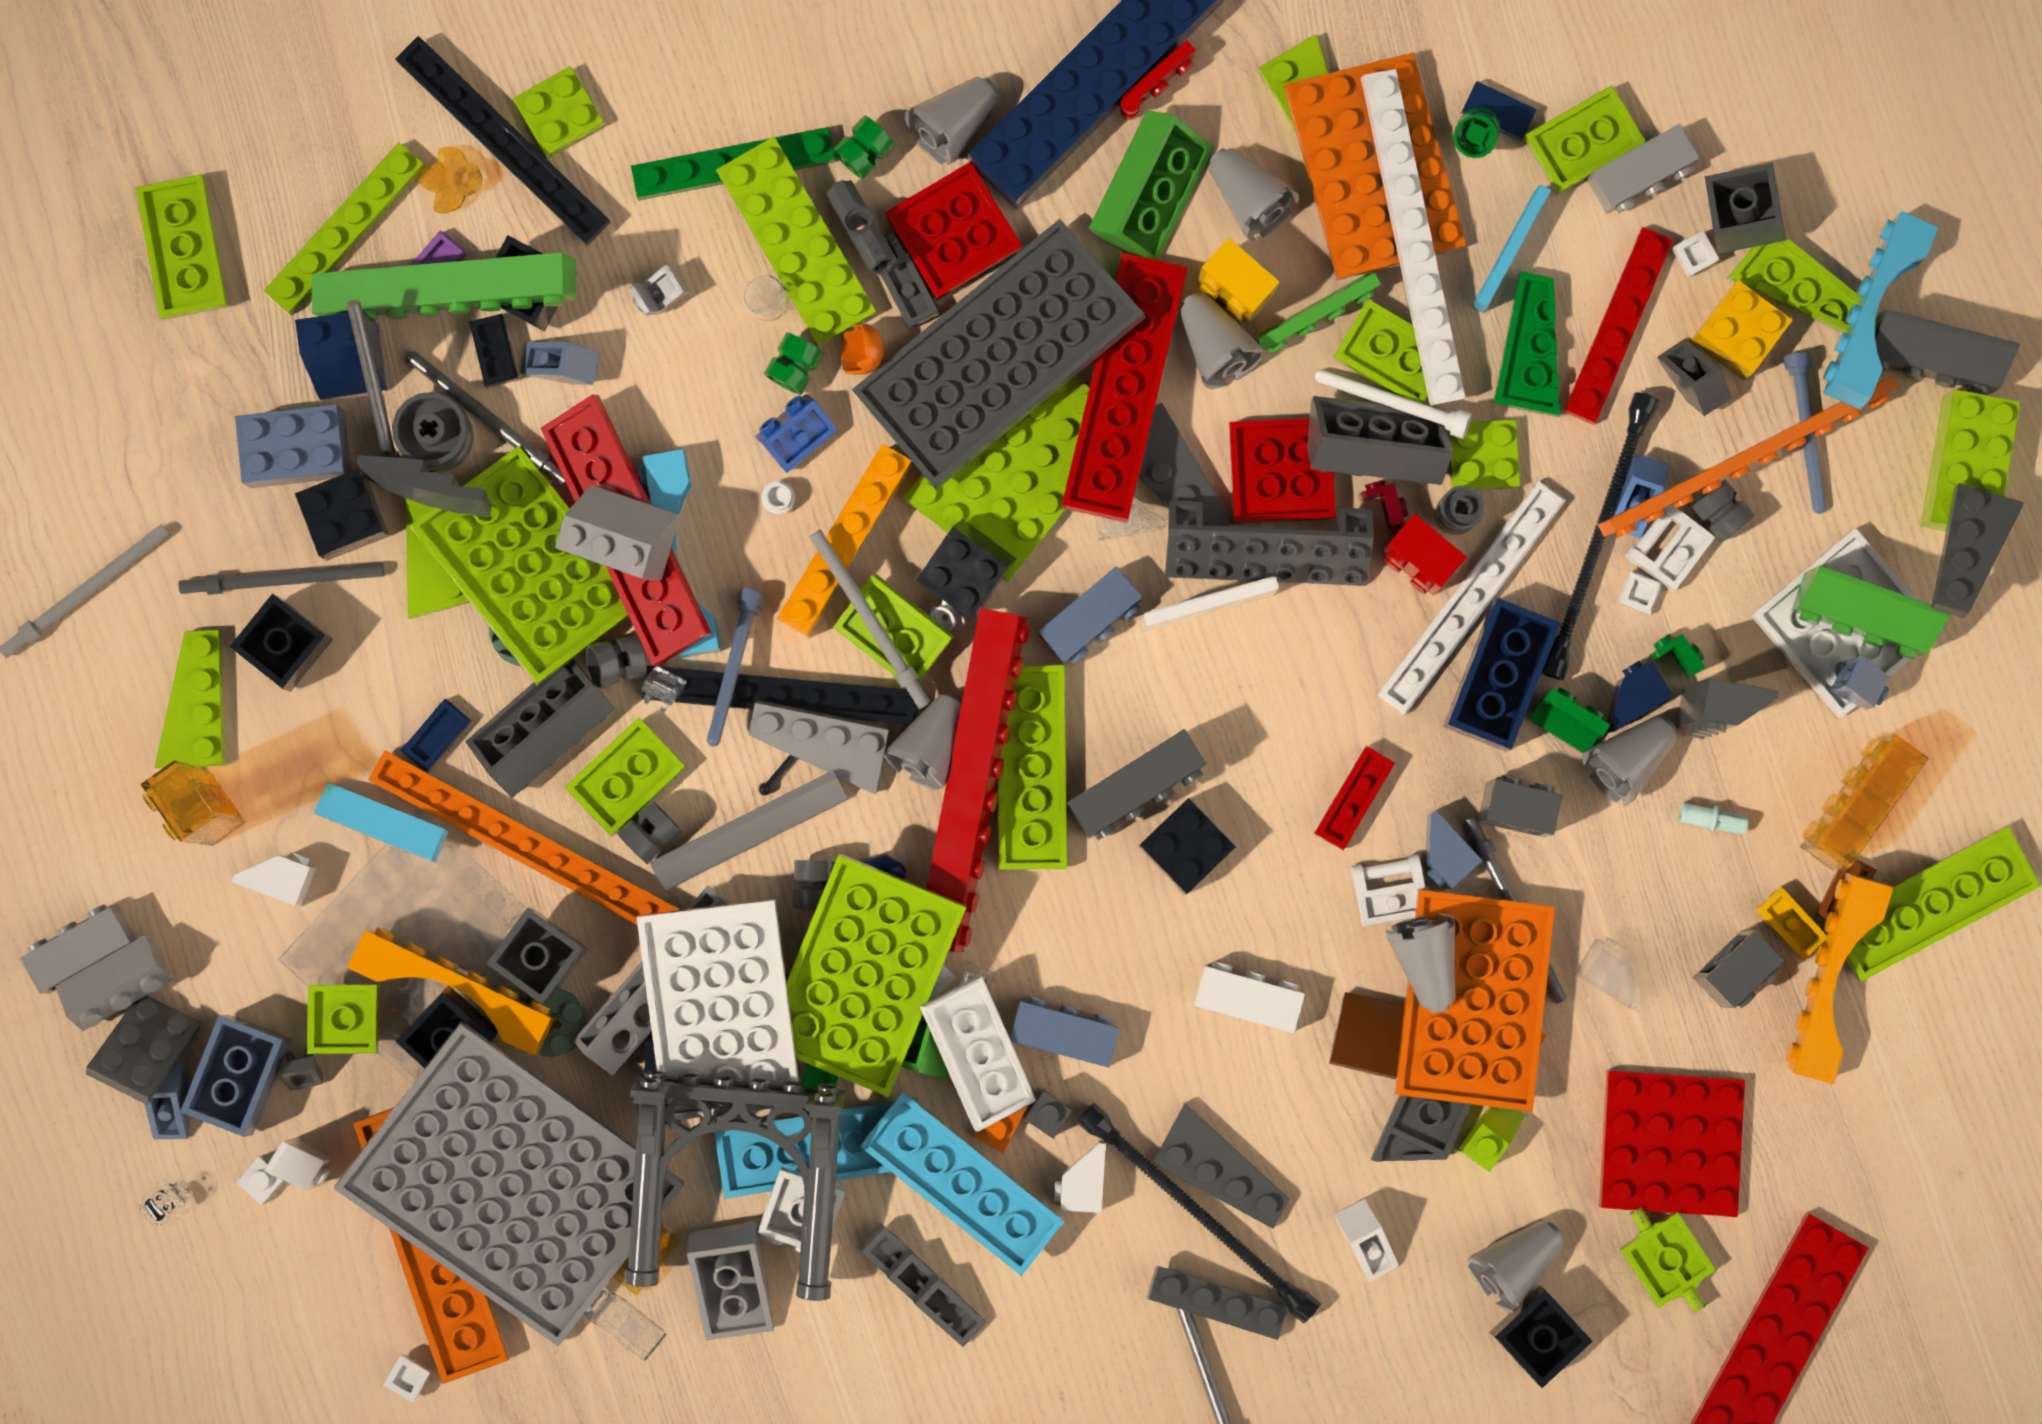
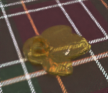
[418,147,483,214]

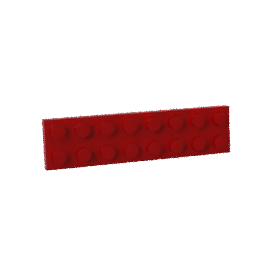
[1061,252,1188,523]
[541,394,712,666]
[1690,1213,1869,1424]

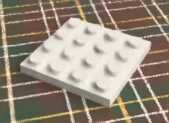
[1750,528,1944,719]

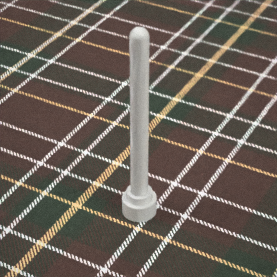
[1315,370,1472,439]

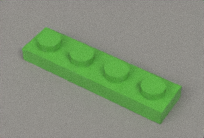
[1253,273,1381,353]

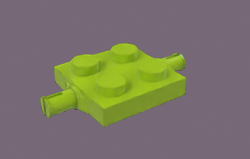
[1619,1207,1716,1313]

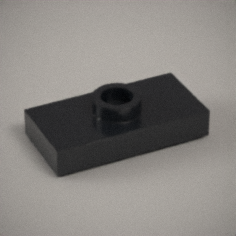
[469,313,519,388]

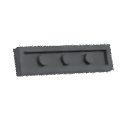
[1146,1266,1288,1340]

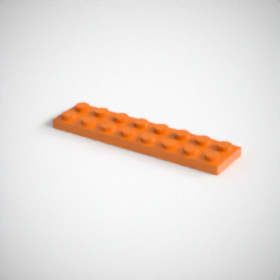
[353,1109,510,1384]

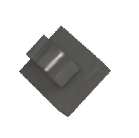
[280,1048,323,1091]

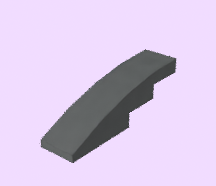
[356,455,492,517]
[859,1224,986,1347]

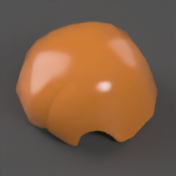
[841,323,884,375]

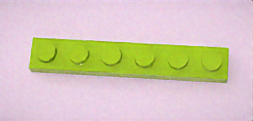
[264,142,426,315]

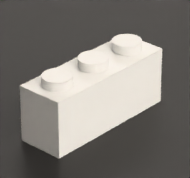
[1193,961,1305,1033]

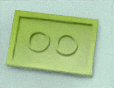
[1524,85,1646,195]
[1333,299,1428,404]
[833,573,954,683]
[564,717,686,837]

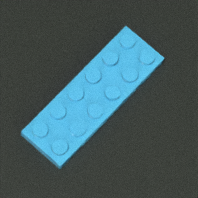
[860,1092,1065,1276]
[714,1097,918,1199]

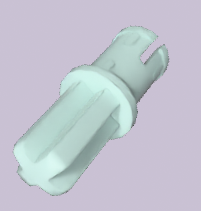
[1678,801,1749,835]

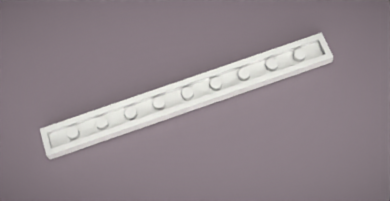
[1361,69,1466,407]

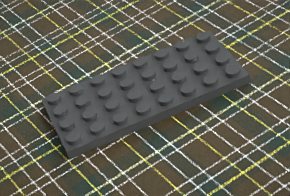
[852,219,1146,490]

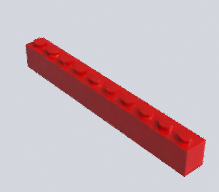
[926,608,1030,952]

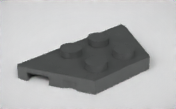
[1370,1095,1472,1162]

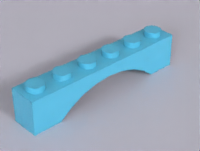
[1823,211,1938,410]
[639,449,721,659]

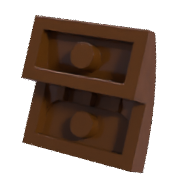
[1329,992,1404,1079]

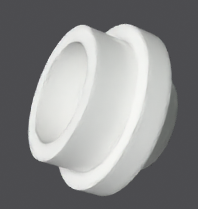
[761,481,796,515]

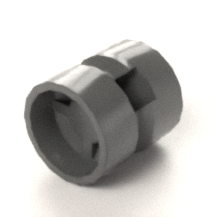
[1691,479,1755,543]
[1435,486,1484,535]
[586,634,647,688]
[617,800,682,864]
[793,860,835,909]

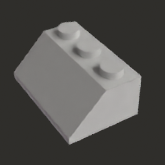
[555,485,681,580]

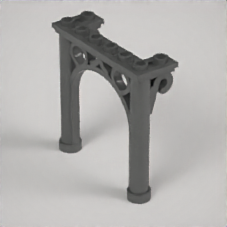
[624,1070,846,1301]

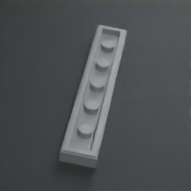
[650,770,848,890]

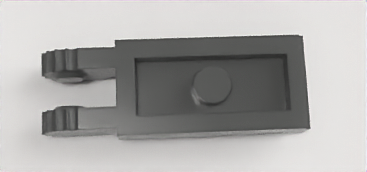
[881,233,939,330]

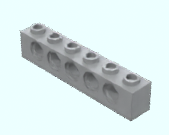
[573,885,731,1076]

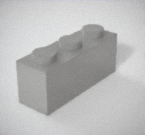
[1587,123,1700,214]
[20,904,136,994]
[55,935,173,1031]

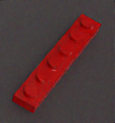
[1563,227,1673,425]

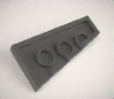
[1139,402,1232,526]
[1931,483,2025,618]
[1152,1102,1289,1229]

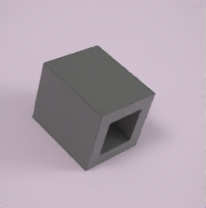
[1025,1089,1072,1139]

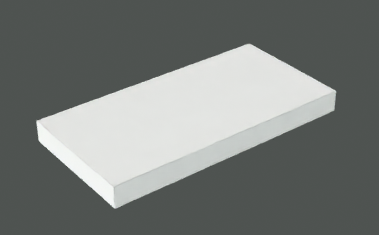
[1141,576,1279,632]
[920,976,1037,1131]

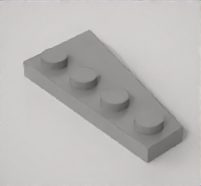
[749,700,889,795]

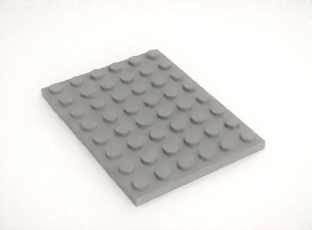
[334,1021,684,1347]

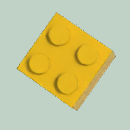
[1198,237,1280,324]
[1690,280,1793,380]

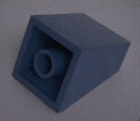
[295,310,387,400]

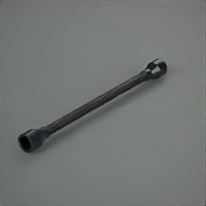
[1541,392,1660,680]
[1076,1103,1321,1324]

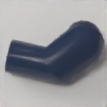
[860,854,906,880]

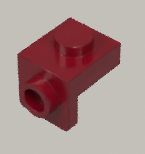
[1359,480,1408,530]

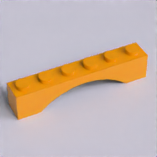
[777,443,913,639]
[1786,872,1893,1084]
[347,927,556,1056]

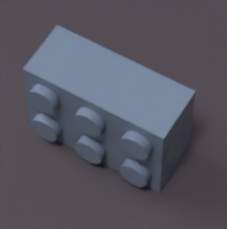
[235,404,350,488]
[180,1014,291,1137]

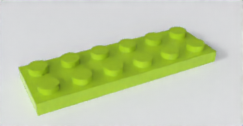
[716,136,877,346]
[998,665,1067,870]
[1846,826,2041,982]

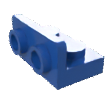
[755,394,838,473]

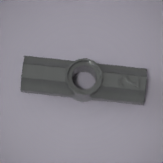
[826,180,897,275]

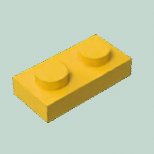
[1754,887,1827,960]

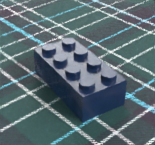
[1443,598,1561,752]

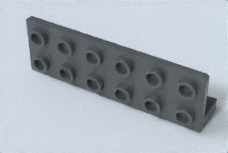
[1165,500,1374,586]

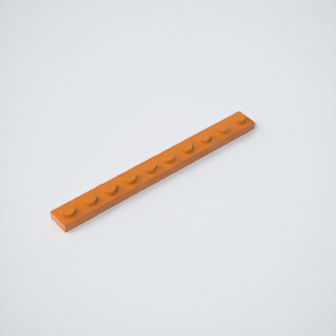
[1598,376,1899,538]
[368,750,681,925]

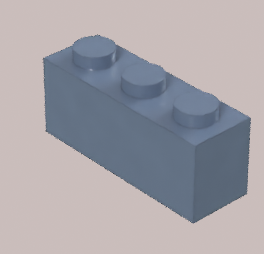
[1038,566,1142,665]
[1010,996,1119,1068]

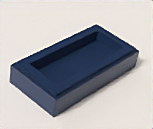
[1461,81,1537,142]
[401,699,472,772]

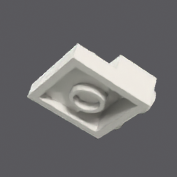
[758,1167,846,1253]

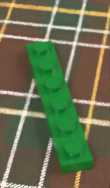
[631,127,835,201]

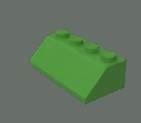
[1088,110,1214,260]
[1791,565,1950,659]

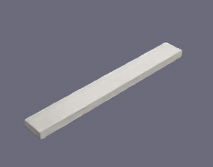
[1377,480,1566,715]

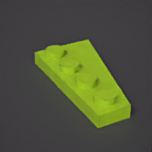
[1258,34,1328,132]
[1727,237,1861,333]
[406,471,470,619]
[154,630,225,769]

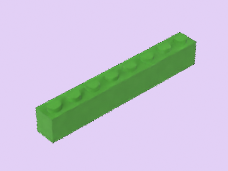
[312,252,577,321]

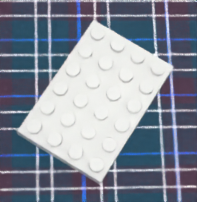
[637,899,799,1120]

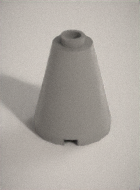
[905,76,998,165]
[1209,148,1299,241]
[1180,293,1264,389]
[884,693,962,790]
[1582,716,1677,806]
[1385,913,1455,1013]
[1467,1221,1563,1313]

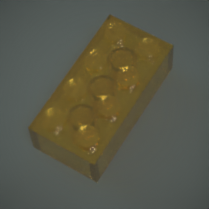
[1800,734,1929,871]
[140,760,246,846]

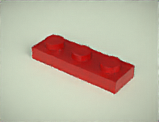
[1313,746,1395,851]

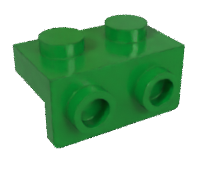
[1529,687,1610,754]

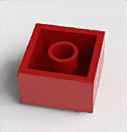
[1381,513,1467,595]

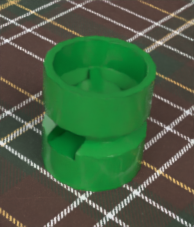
[1453,106,1501,158]
[832,115,896,180]
[763,332,824,395]

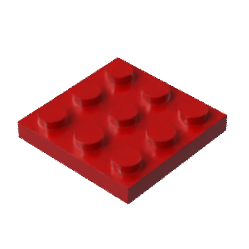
[884,161,1023,300]
[1229,418,1336,524]

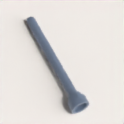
[1783,352,1826,514]
[707,588,766,747]

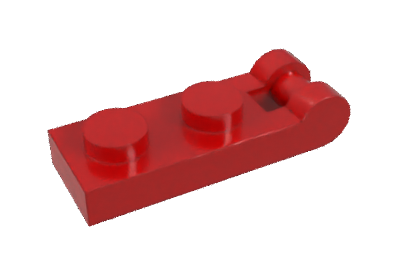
[1120,40,1196,120]

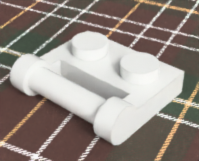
[1625,504,1715,592]
[1351,854,1426,926]

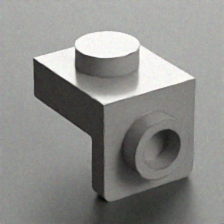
[629,263,690,316]

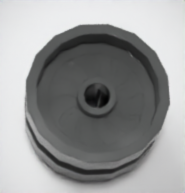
[392,392,474,472]

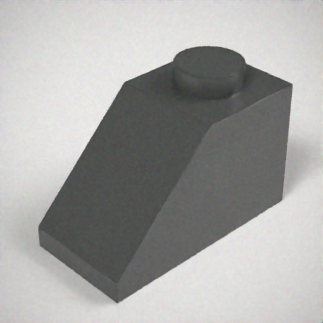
[1657,339,1732,416]

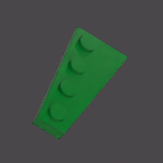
[1493,271,1561,418]

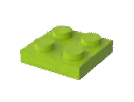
[513,65,605,159]
[1447,419,1520,490]
[307,984,379,1054]

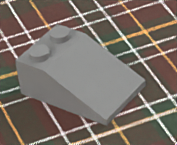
[687,1222,774,1340]

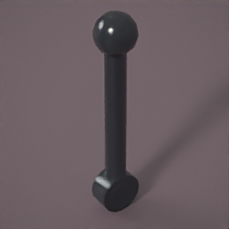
[758,755,796,796]

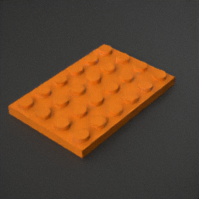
[1283,52,1467,281]
[1394,890,1555,1112]

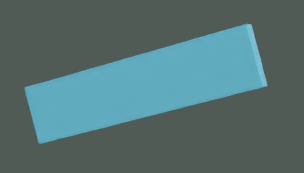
[1472,185,1551,313]
[314,782,449,863]

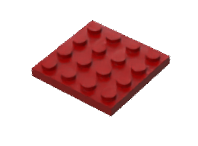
[1599,1070,1745,1217]

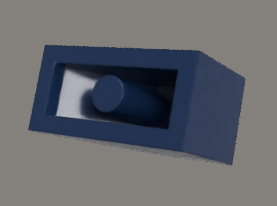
[1607,660,1673,733]

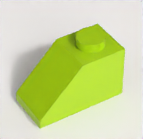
[1457,1106,1525,1172]

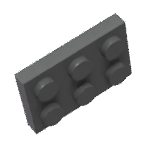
[86,995,201,1105]

